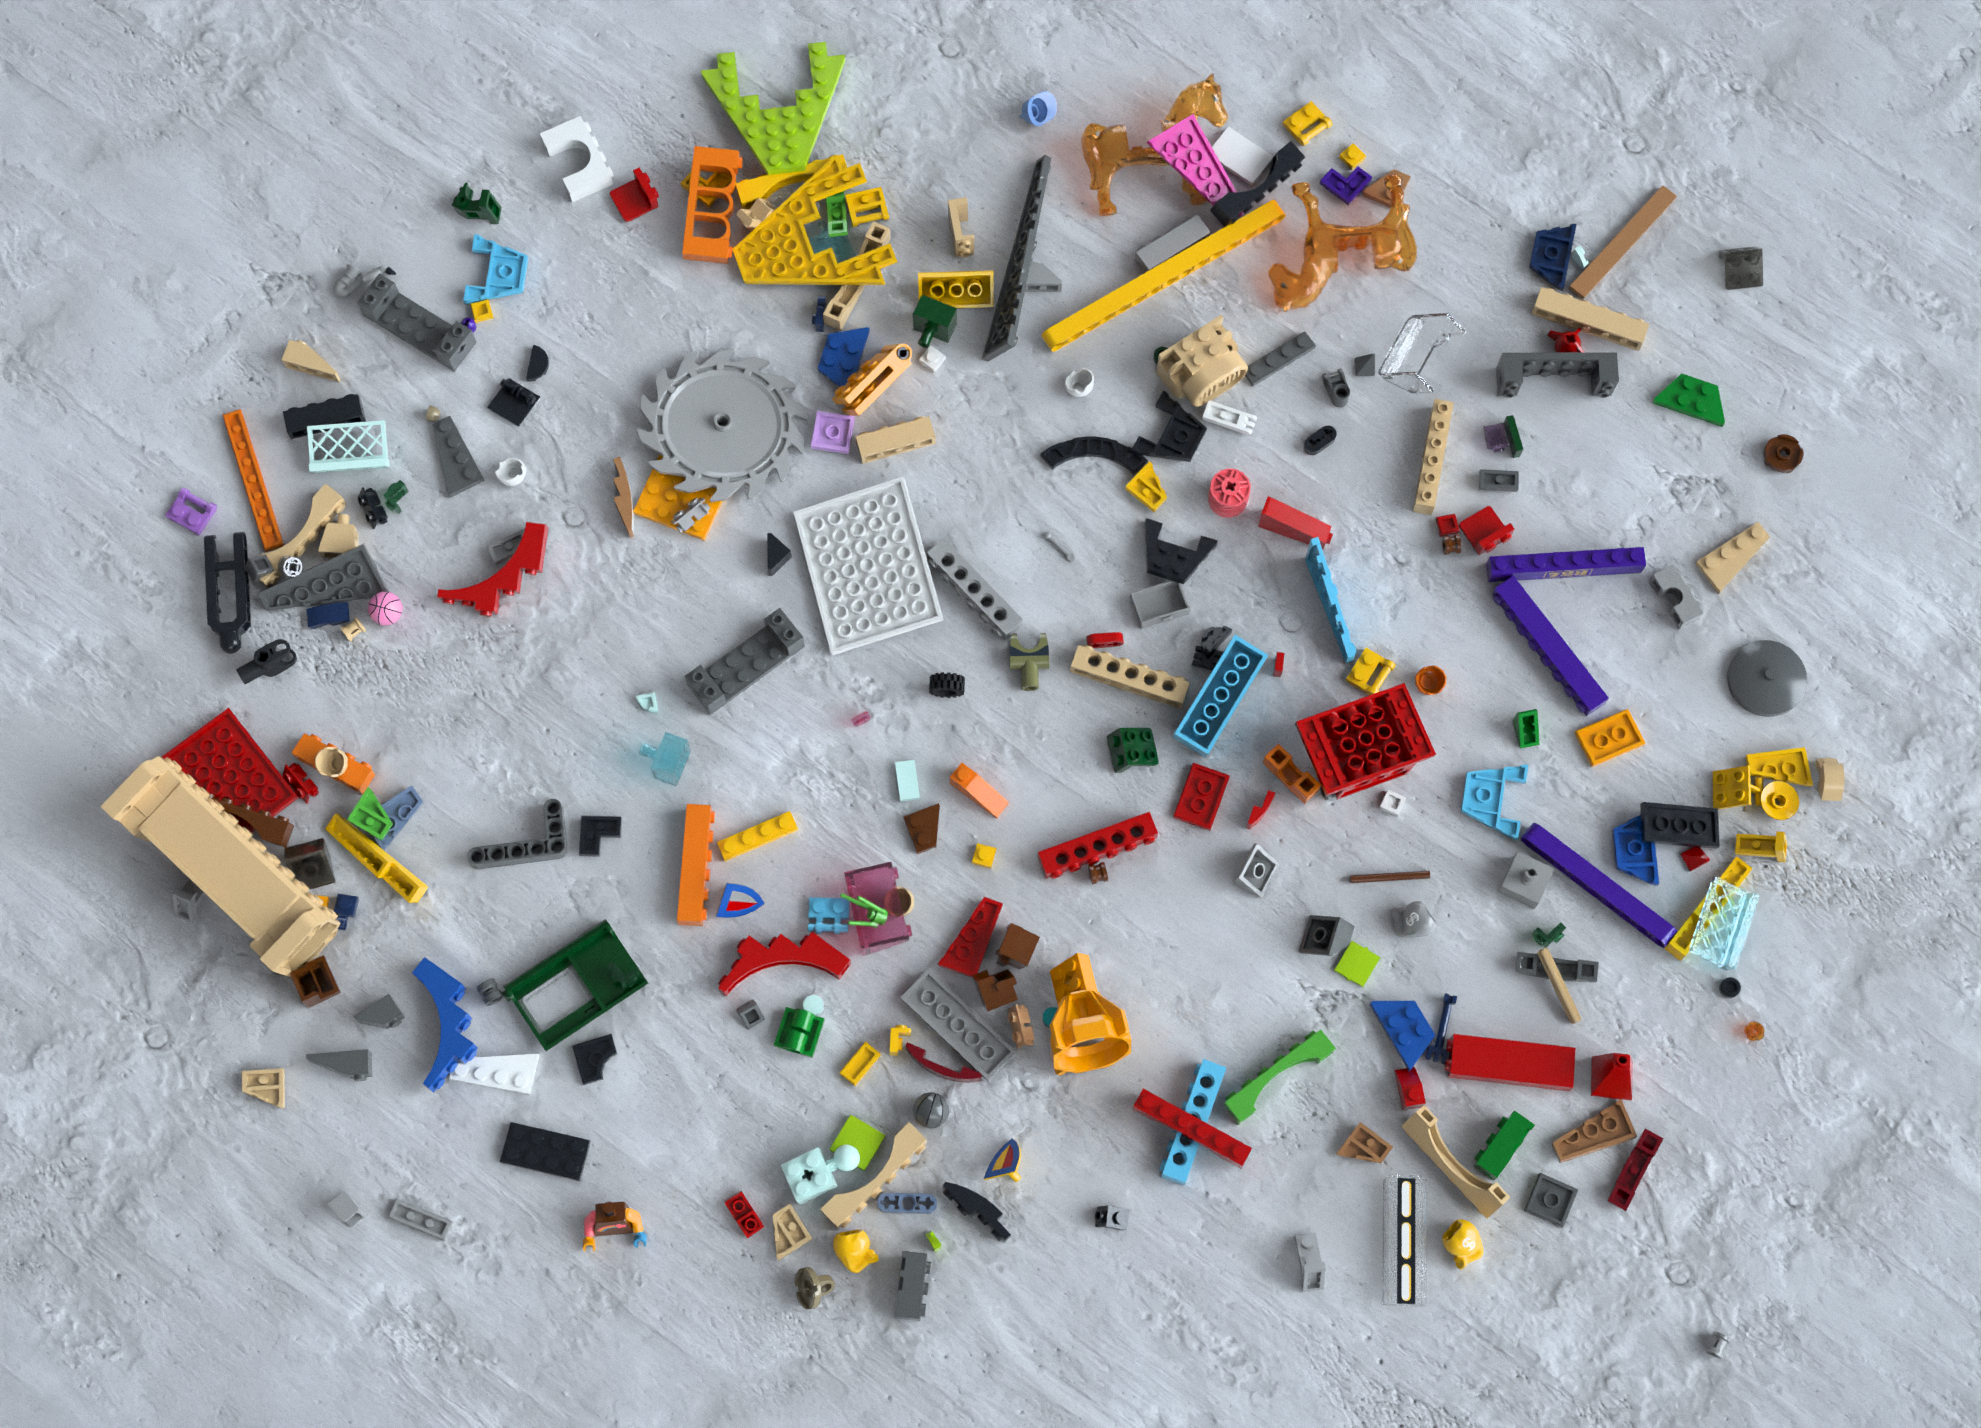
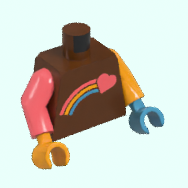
[583,1202,647,1251]

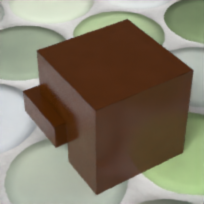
[995,923,1040,970]
[290,955,341,1008]
[972,969,1018,1011]

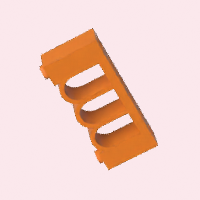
[682,146,743,264]

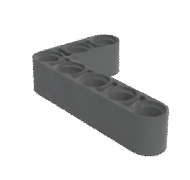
[467,799,568,869]

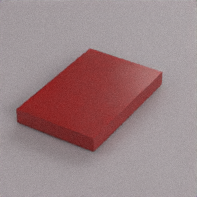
[1173,763,1230,831]

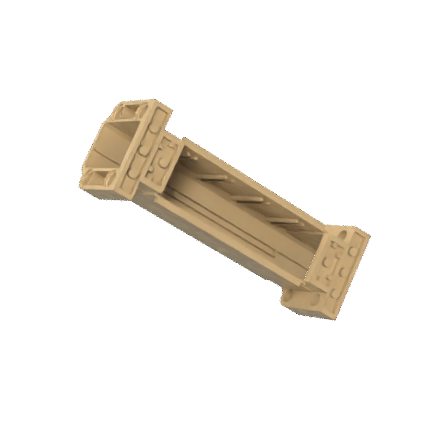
[100,756,340,977]

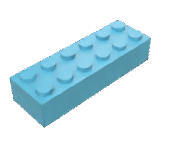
[1172,635,1268,757]

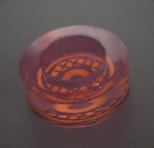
[851,711,871,727]

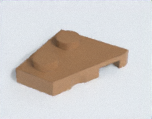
[1362,169,1411,210]
[1336,1122,1393,1163]

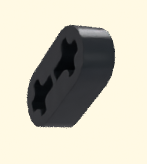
[1304,425,1337,455]

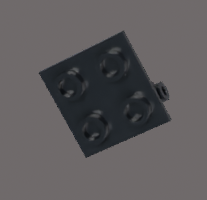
[487,378,540,427]

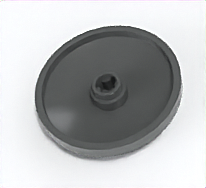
[1727,640,1807,717]

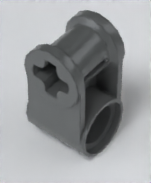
[1322,368,1350,407]

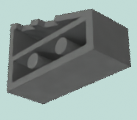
[895,1251,931,1321]

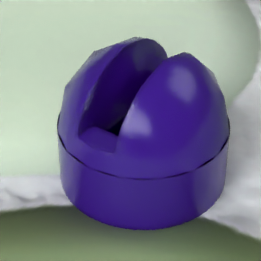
[461,317,477,333]

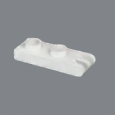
[1202,400,1257,435]

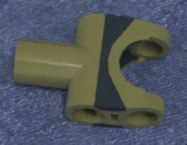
[1009,633,1049,691]

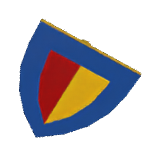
[984,1138,1021,1182]

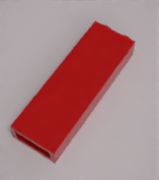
[1445,1034,1576,1091]

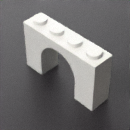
[540,116,614,202]

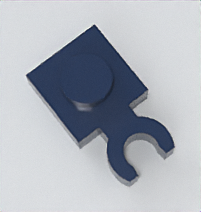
[812,296,826,332]

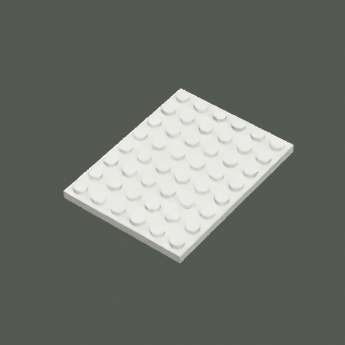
[794,477,943,655]

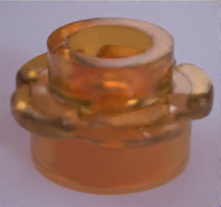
[1744,1021,1765,1041]

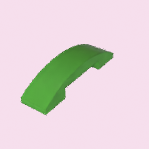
[826,191,848,237]

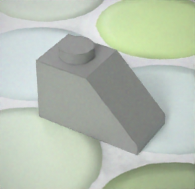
[1025,262,1062,292]

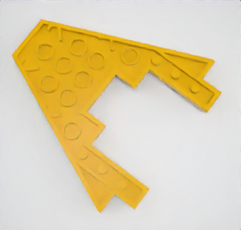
[733,155,897,285]

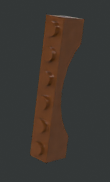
[208,793,294,848]

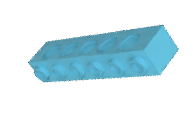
[1159,1059,1226,1185]

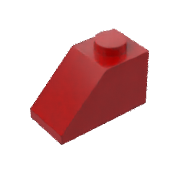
[1394,1067,1426,1111]

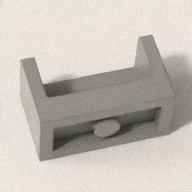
[328,1190,368,1227]

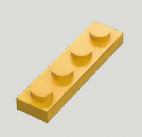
[717,811,798,862]

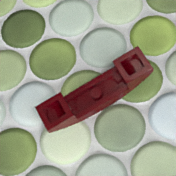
[906,1042,982,1083]
[1607,1128,1664,1211]

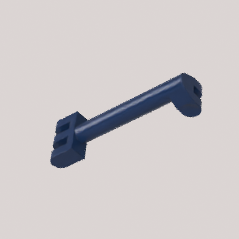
[1425,993,1457,1064]

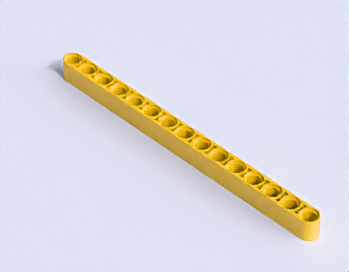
[1041,200,1286,352]

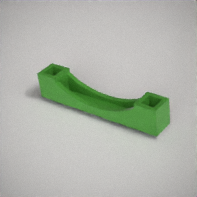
[1223,1029,1336,1125]

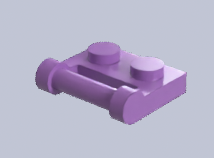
[165,487,217,535]

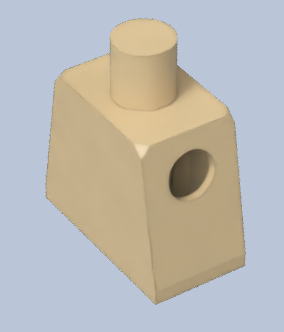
[318,514,359,559]

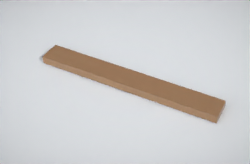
[1569,185,1677,300]

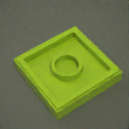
[829,1115,886,1171]

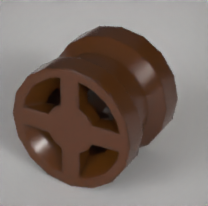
[1442,534,1462,555]
[1088,862,1108,885]

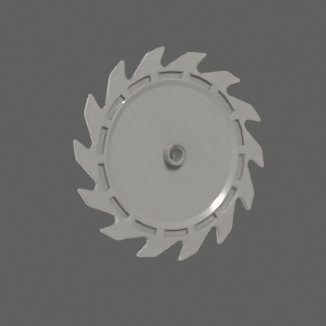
[636,349,808,502]

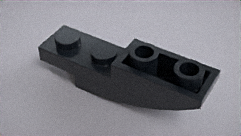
[943,1182,1011,1243]

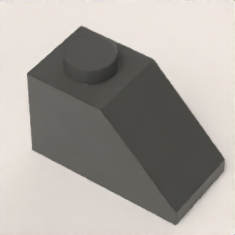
[354,994,405,1029]

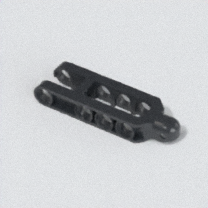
[204,532,251,654]

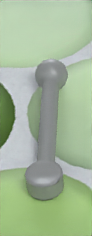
[1043,532,1075,562]

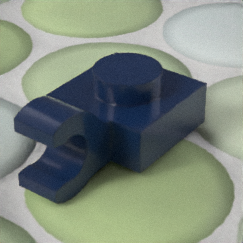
[334,894,359,930]

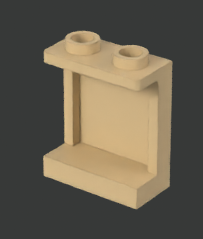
[948,197,974,258]

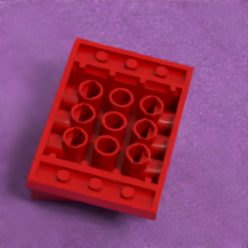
[1295,683,1436,800]

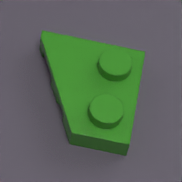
[347,787,393,841]

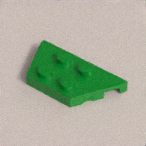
[1653,373,1725,427]

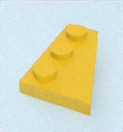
[1745,747,1813,787]

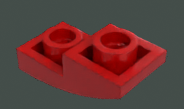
[724,1191,764,1238]

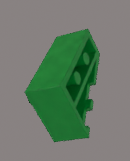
[1474,1110,1535,1181]

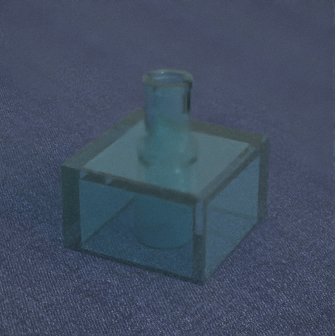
[639,732,691,786]

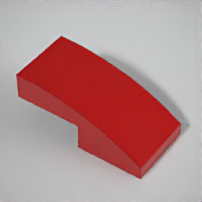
[1246,790,1275,830]

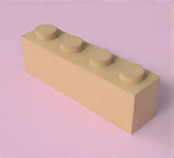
[855,416,936,464]

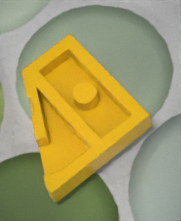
[1125,461,1167,513]

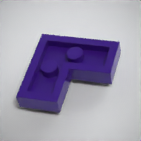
[1319,166,1372,206]

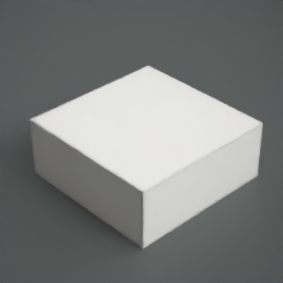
[1379,789,1406,817]

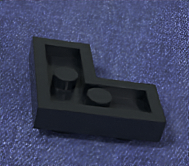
[579,816,622,857]

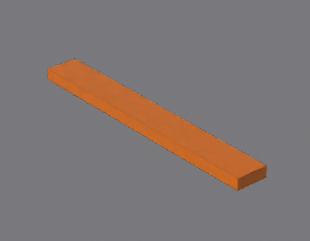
[222,409,284,552]

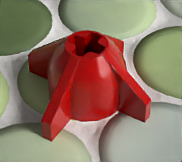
[1547,328,1585,353]

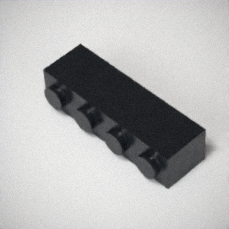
[283,394,366,439]

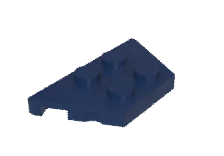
[1529,224,1577,291]

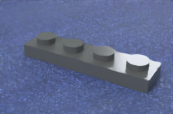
[1245,331,1316,386]

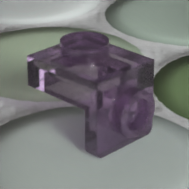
[1483,422,1510,452]

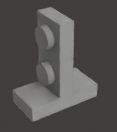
[172,878,205,923]
[1295,1233,1326,1292]

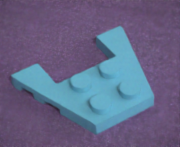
[463,234,528,304]
[1461,764,1528,840]

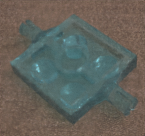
[809,221,856,263]

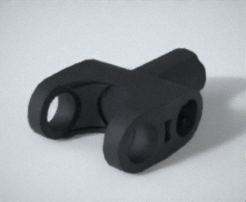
[236,639,297,684]

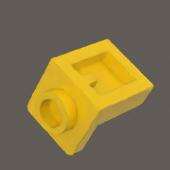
[890,1025,911,1056]

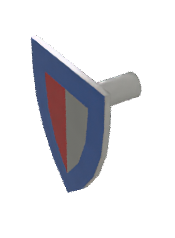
[716,882,765,918]

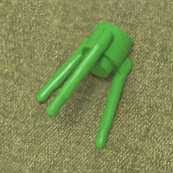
[840,893,888,928]

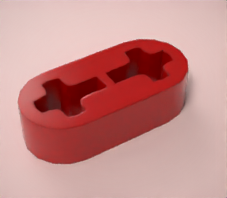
[1086,632,1124,648]

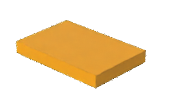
[1574,709,1646,767]

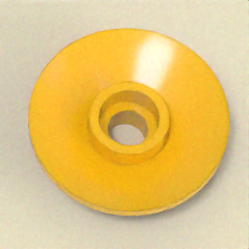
[1760,781,1799,820]

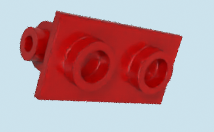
[283,763,319,804]

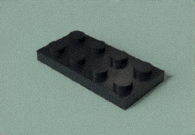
[1640,802,1720,849]
[500,1122,591,1181]

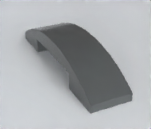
[1515,952,1599,982]

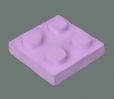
[811,411,855,454]

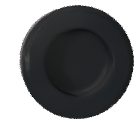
[1719,977,1741,999]

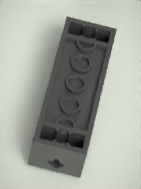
[357,273,477,372]
[1496,352,1619,398]
[685,608,805,715]

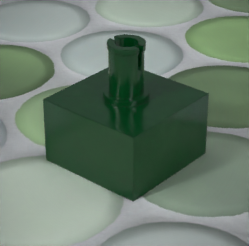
[913,295,957,348]

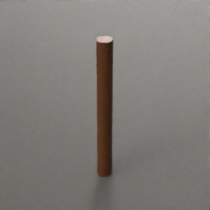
[1350,871,1430,883]

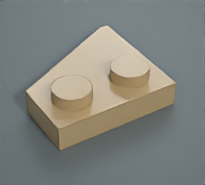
[242,1068,285,1109]
[773,1204,812,1261]

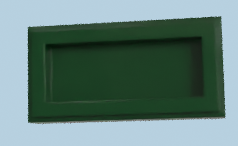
[1503,415,1523,458]

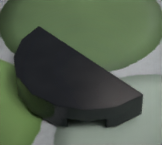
[526,345,549,382]
[1201,626,1232,657]

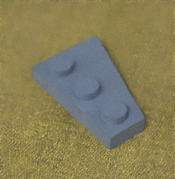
[373,785,424,851]

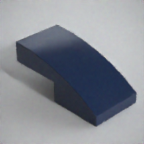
[306,602,350,629]

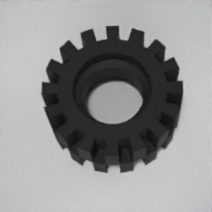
[929,672,965,698]

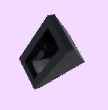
[767,533,792,576]

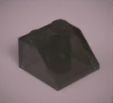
[284,838,336,890]

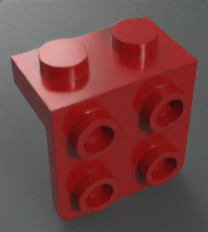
[610,167,659,222]
[1459,506,1515,555]

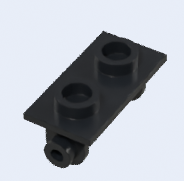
[358,487,388,529]

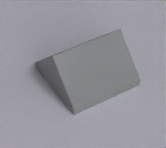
[1234,843,1279,898]

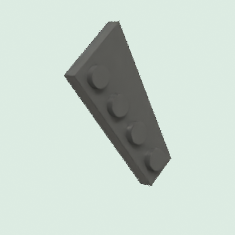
[433,416,485,498]

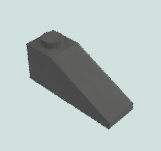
[306,1049,372,1081]

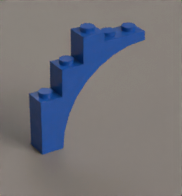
[412,957,478,1093]

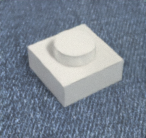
[919,345,946,372]

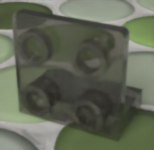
[1719,246,1763,290]

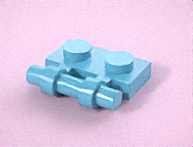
[808,897,850,934]

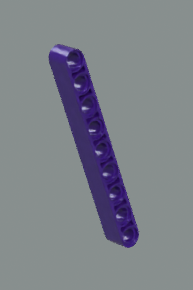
[1521,823,1677,948]

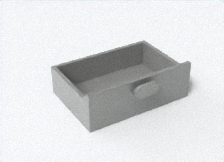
[1130,581,1190,629]

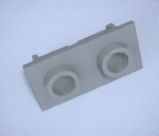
[671,498,711,533]

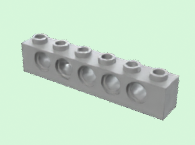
[927,538,1023,640]

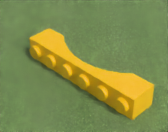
[736,154,847,210]

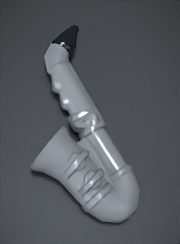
[334,264,396,297]

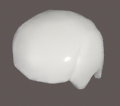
[1065,368,1094,397]
[495,458,526,486]

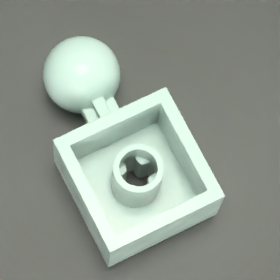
[781,1145,860,1205]

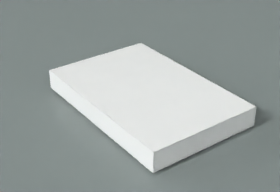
[1212,127,1274,186]

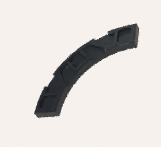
[1040,436,1148,475]

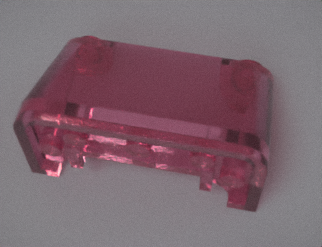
[844,862,912,956]

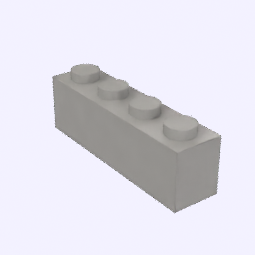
[1135,214,1210,273]

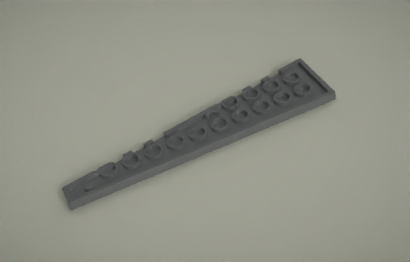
[982,155,1051,361]

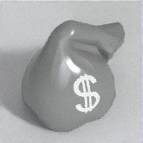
[1390,901,1437,938]

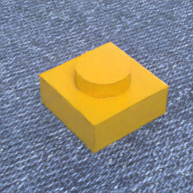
[1339,143,1366,170]
[972,843,997,869]

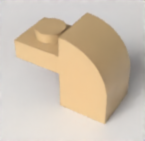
[736,198,776,231]
[1816,758,1845,801]

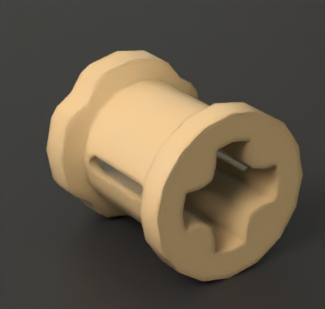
[340,617,366,642]

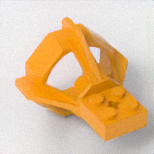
[1049,953,1131,1076]

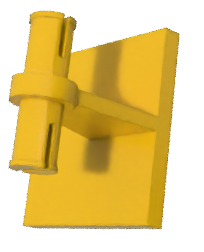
[1712,766,1763,810]

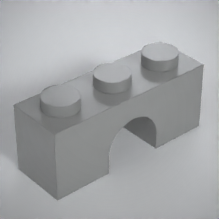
[1649,564,1703,629]

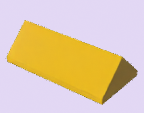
[918,270,994,308]

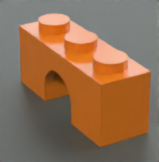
[1263,743,1321,804]

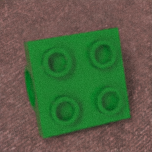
[774,1007,825,1058]

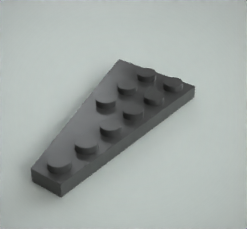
[258,543,389,611]

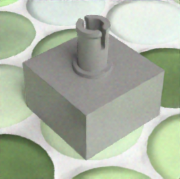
[1498,852,1554,909]

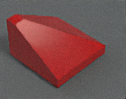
[1680,847,1710,872]

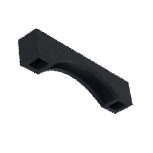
[1210,141,1306,227]

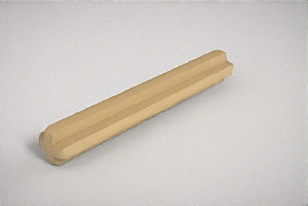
[1537,948,1581,1024]

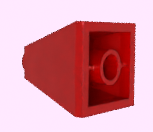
[1591,1053,1633,1101]

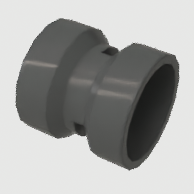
[476,978,504,1006]

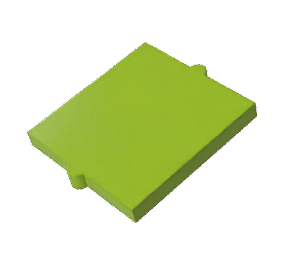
[1334,941,1381,987]

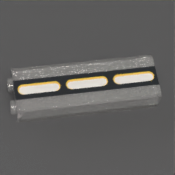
[1382,1174,1427,1307]

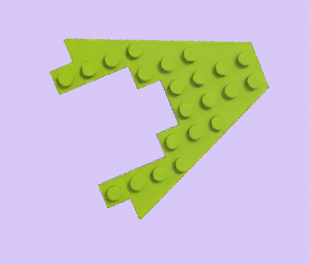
[701,41,845,175]

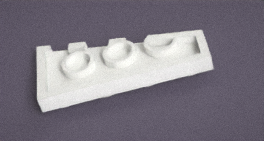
[449,1054,539,1095]

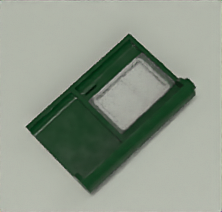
[502,919,649,1052]

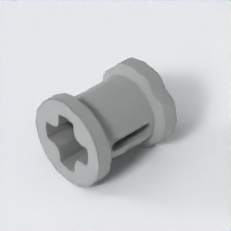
[1705,1331,1731,1359]

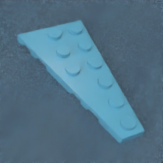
[1305,537,1356,663]

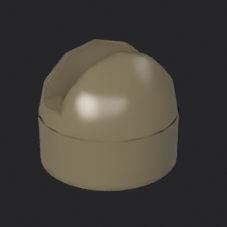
[425,405,441,422]

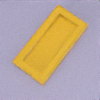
[839,1041,881,1086]

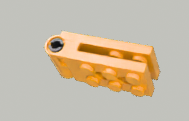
[832,344,912,416]

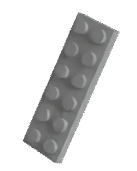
[900,969,1016,1082]

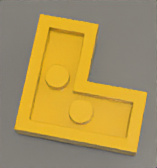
[680,172,732,207]

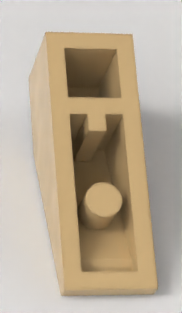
[282,340,340,382]

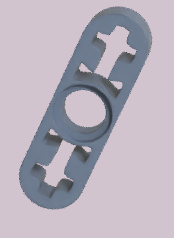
[877,1193,937,1214]

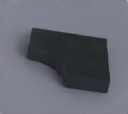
[572,1034,617,1085]

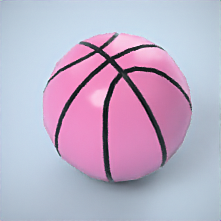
[368,592,403,626]

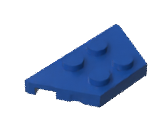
[818,327,870,387]
[1612,815,1659,886]
[1370,1001,1435,1071]

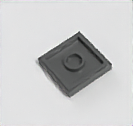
[1524,1173,1578,1228]

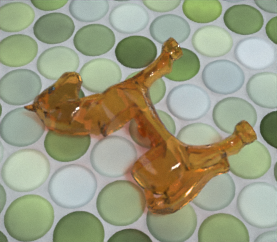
[1081,73,1228,216]
[1268,175,1417,312]

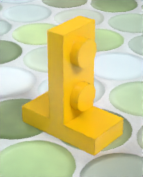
[1735,831,1787,862]

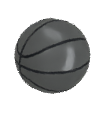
[913,1092,949,1129]

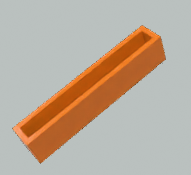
[677,804,715,926]

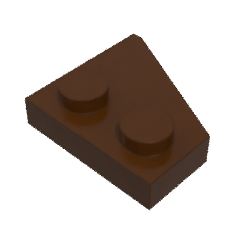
[903,803,940,854]

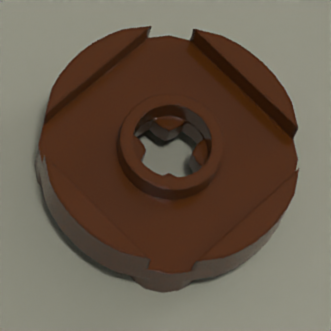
[1763,434,1804,473]

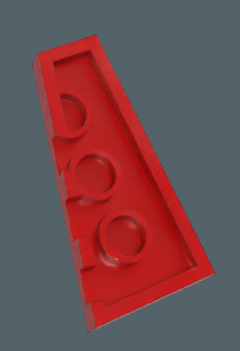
[938,897,1003,978]

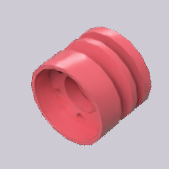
[1208,468,1251,518]

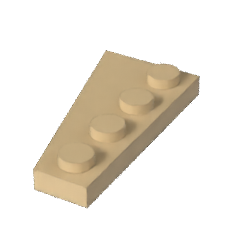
[1696,522,1770,594]

